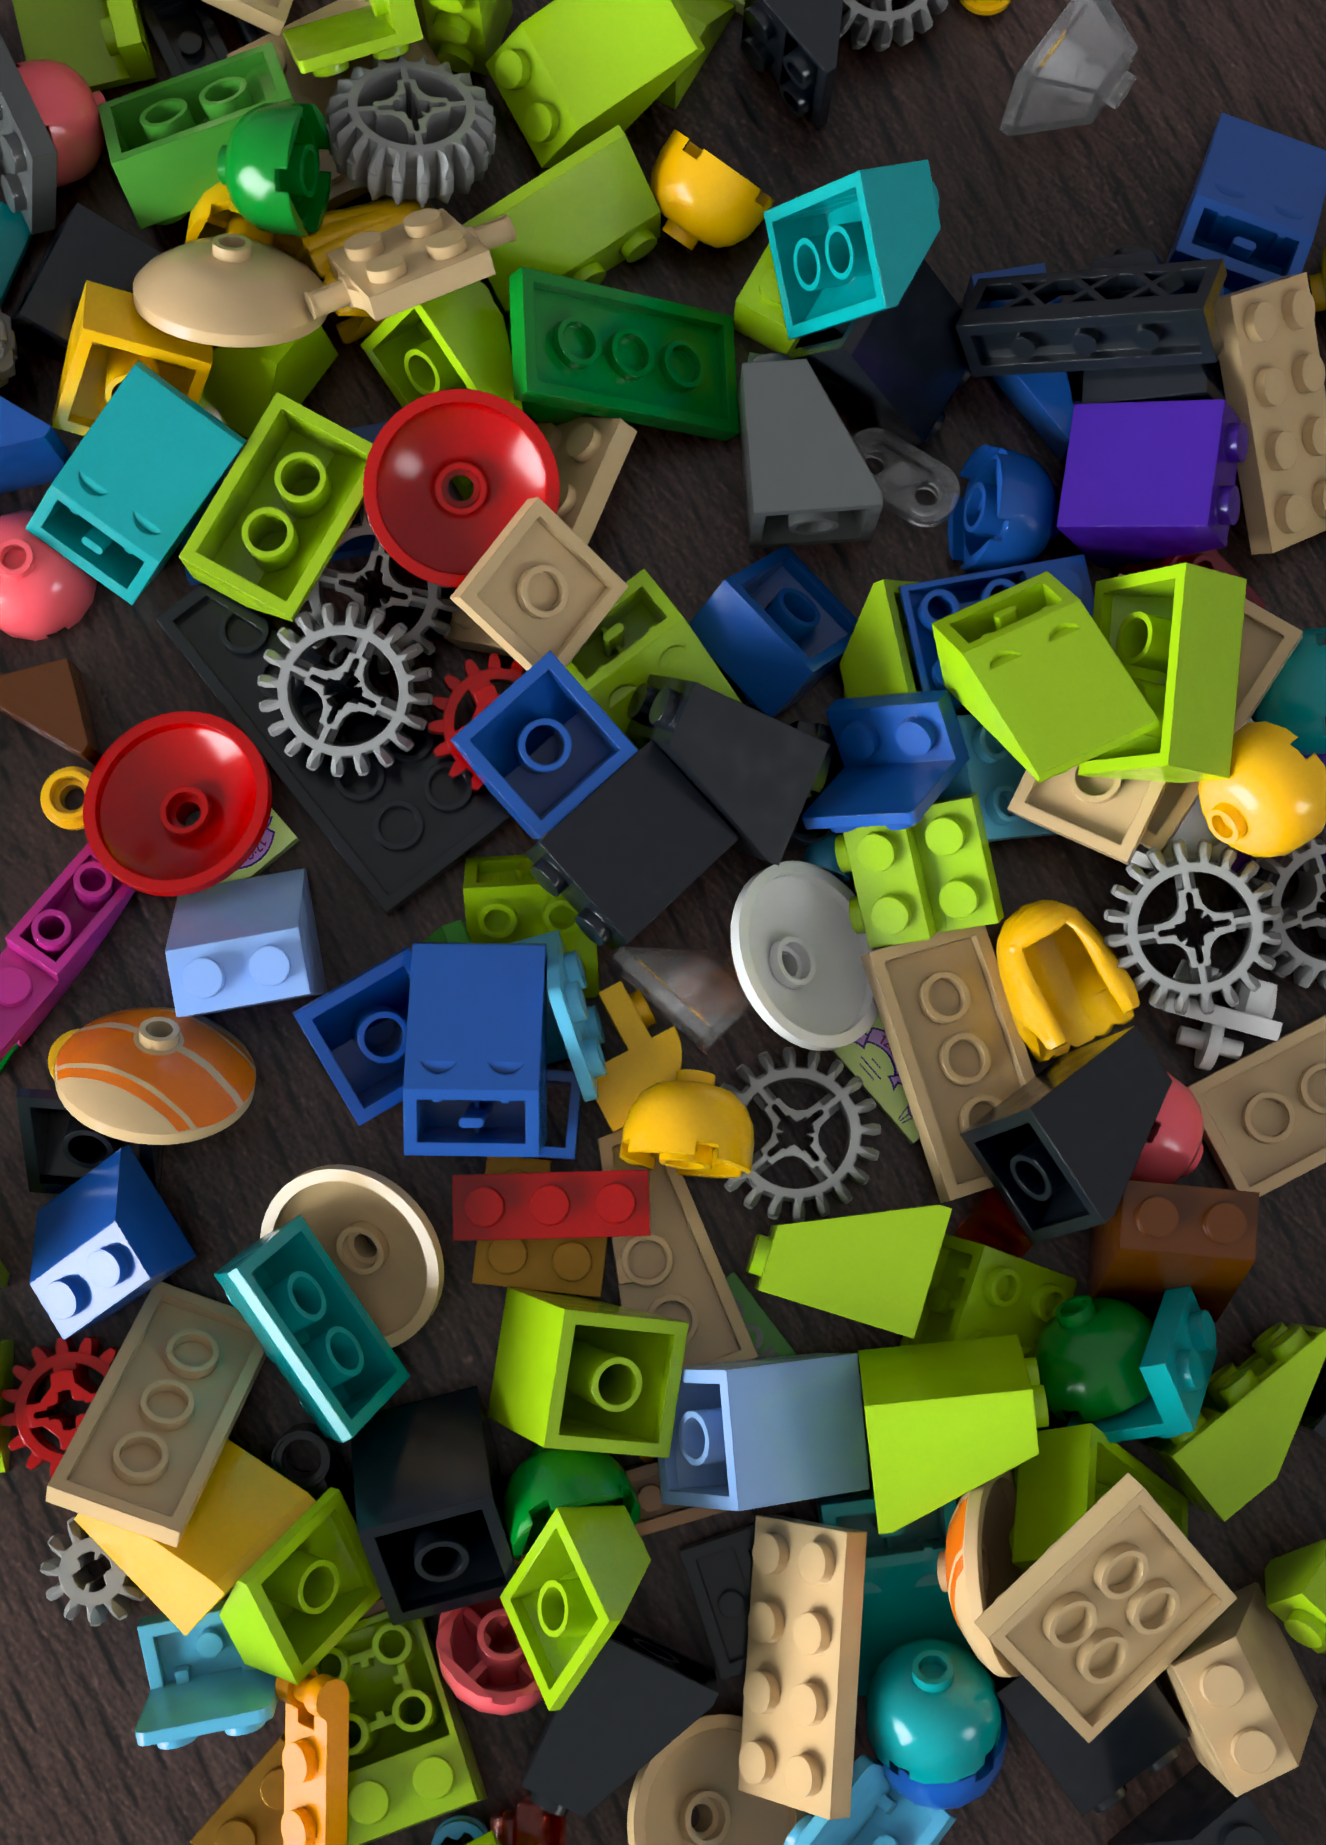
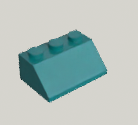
[763,159,941,340]
[214,1214,410,1443]

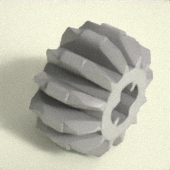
[40,1515,148,1626]

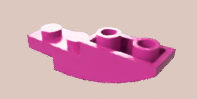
[0,843,135,1062]

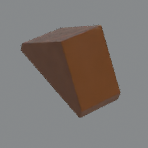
[0,658,102,766]

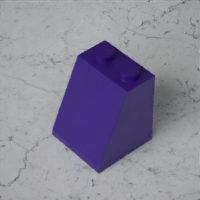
[1057,399,1249,567]

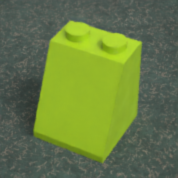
[745,1205,952,1339]
[487,1287,689,1458]
[858,1334,1049,1534]

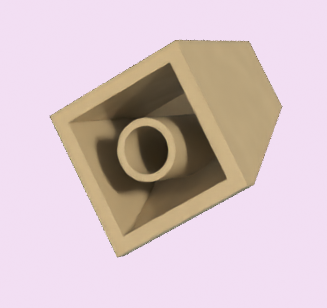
[1158,1582,1318,1797]

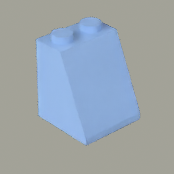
[165,868,328,1018]
[658,1353,870,1511]

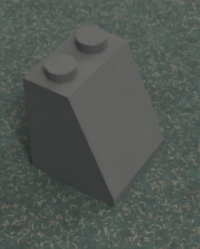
[738,353,883,549]

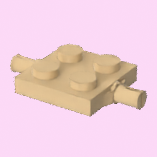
[304,208,516,321]

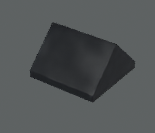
[15,1088,164,1194]

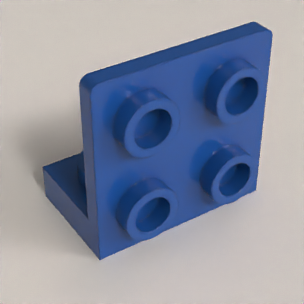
[801,690,970,833]

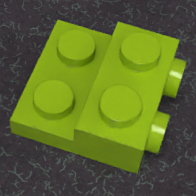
[835,792,1004,949]

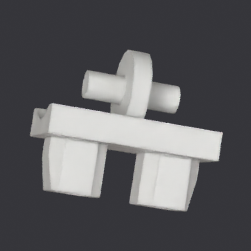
[1155,959,1283,1071]

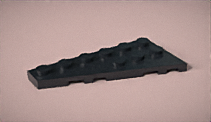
[155,583,514,916]

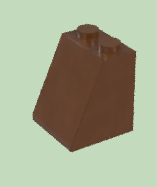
[1086,1180,1260,1323]

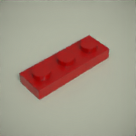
[452,1169,651,1241]

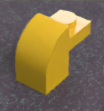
[595,981,682,1133]

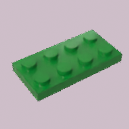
[509,267,740,441]

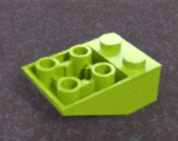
[566,569,743,750]
[931,571,1159,783]
[1144,1322,1326,1522]
[314,1611,488,1845]

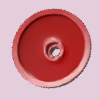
[363,389,560,588]
[83,711,272,897]

